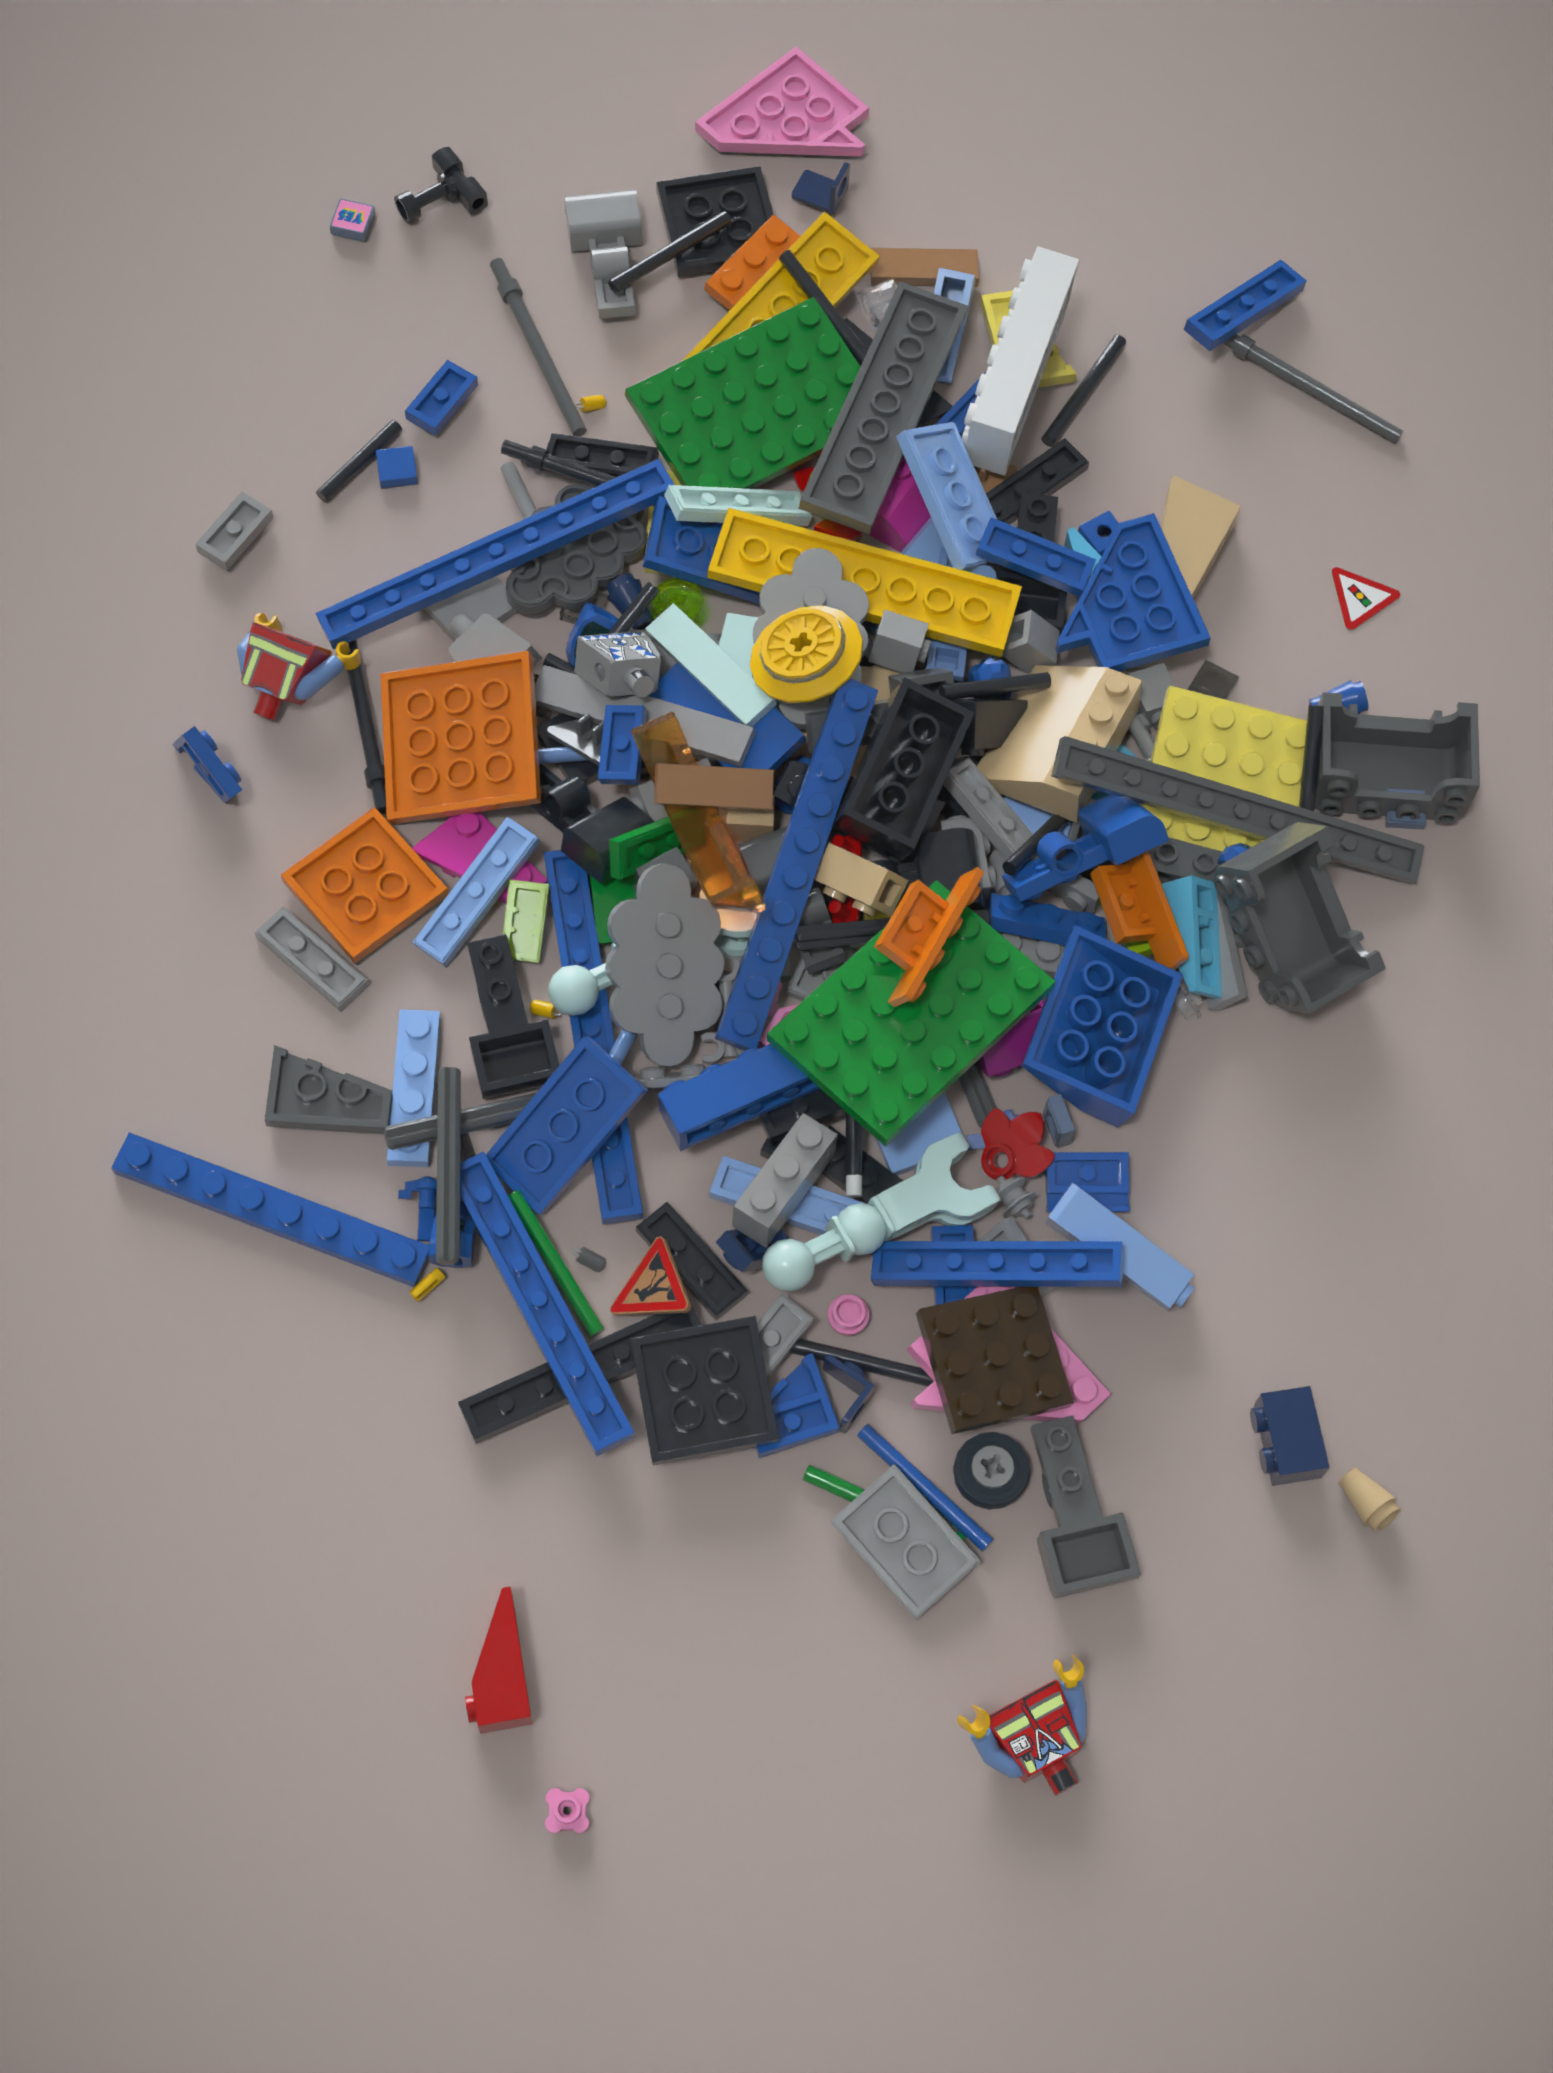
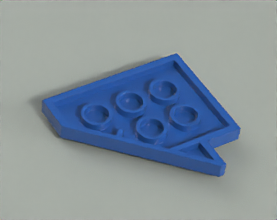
[1055,513,1211,672]

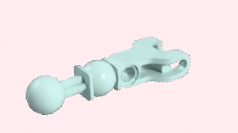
[548,872,759,1016]
[762,1133,1001,1292]

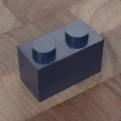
[1250,1386,1330,1486]

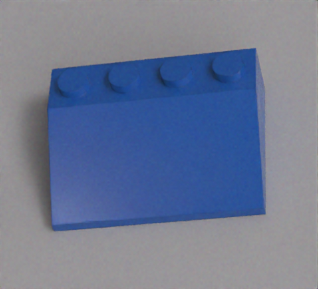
[1021,925,1183,1127]

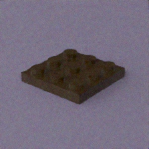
[915,1287,1074,1434]

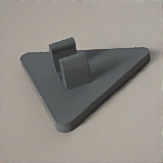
[547,713,604,766]

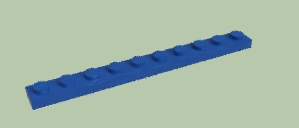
[315,459,675,649]
[714,678,878,1051]
[544,850,643,1225]

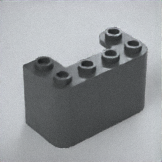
[1315,692,1480,824]
[1213,822,1386,1014]

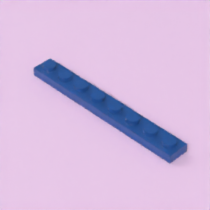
[111,1132,429,1287]
[460,1152,635,1457]

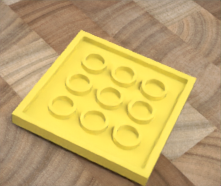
[1140,686,1307,852]

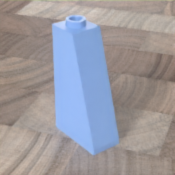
[1046,1183,1195,1311]

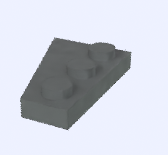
[264,1045,392,1134]

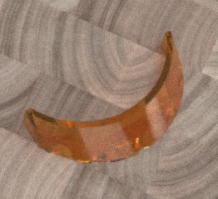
[631,712,766,914]

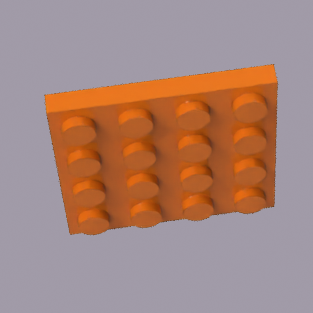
[380,651,541,825]

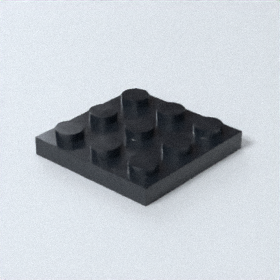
[656,166,773,277]
[630,1315,779,1466]

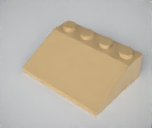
[977,665,1142,823]

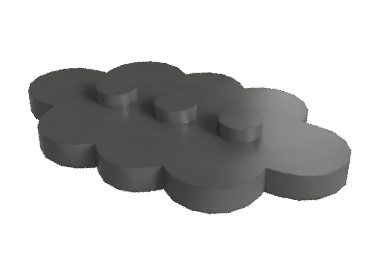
[505,483,647,614]

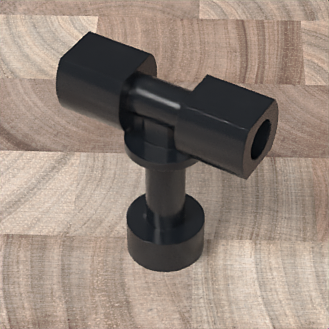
[394,147,488,223]

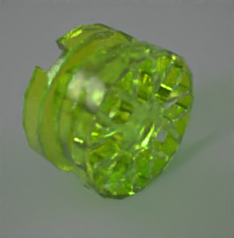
[651,578,704,628]

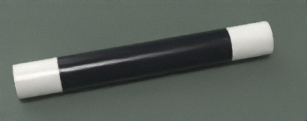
[845,1111,862,1197]

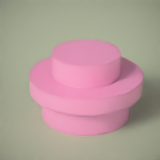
[828,1294,869,1336]

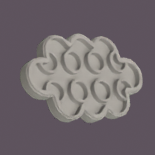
[752,548,869,730]
[605,864,725,1067]

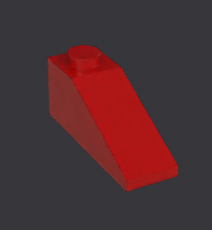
[465,1586,533,1734]

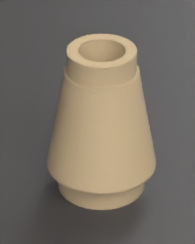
[1338,1467,1401,1532]

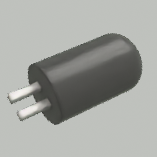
[571,1246,606,1272]

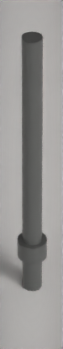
[490,258,587,437]
[1223,334,1403,443]

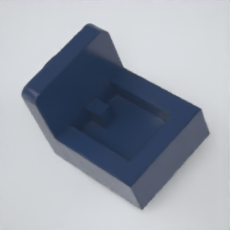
[716,1229,789,1273]

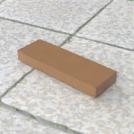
[870,248,979,287]
[654,763,774,810]

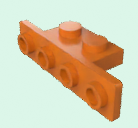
[1090,851,1189,970]
[874,867,984,1007]

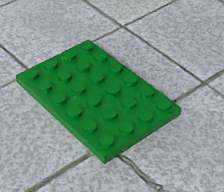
[625,297,860,489]
[767,880,1056,1147]

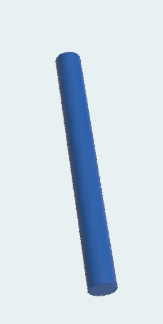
[857,1424,994,1552]

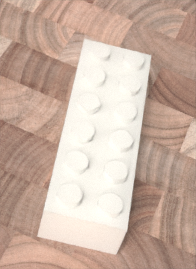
[962,246,1079,476]

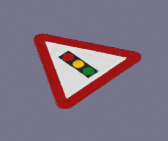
[1331,567,1400,630]

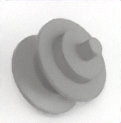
[996,1176,1037,1219]

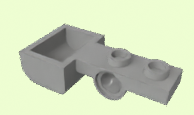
[564,190,642,319]

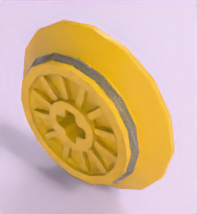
[750,606,863,703]

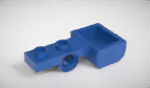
[1002,794,1169,902]

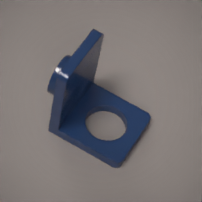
[791,162,850,215]
[823,1354,875,1434]

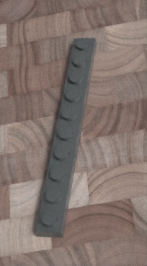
[1051,736,1424,884]

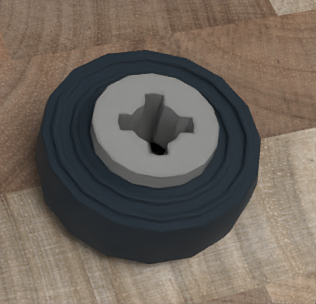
[953,1432,1030,1510]

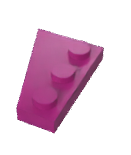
[412,812,548,904]

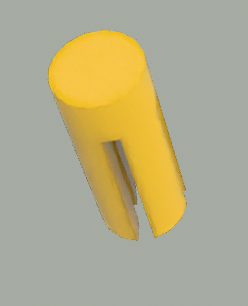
[410,1267,446,1302]

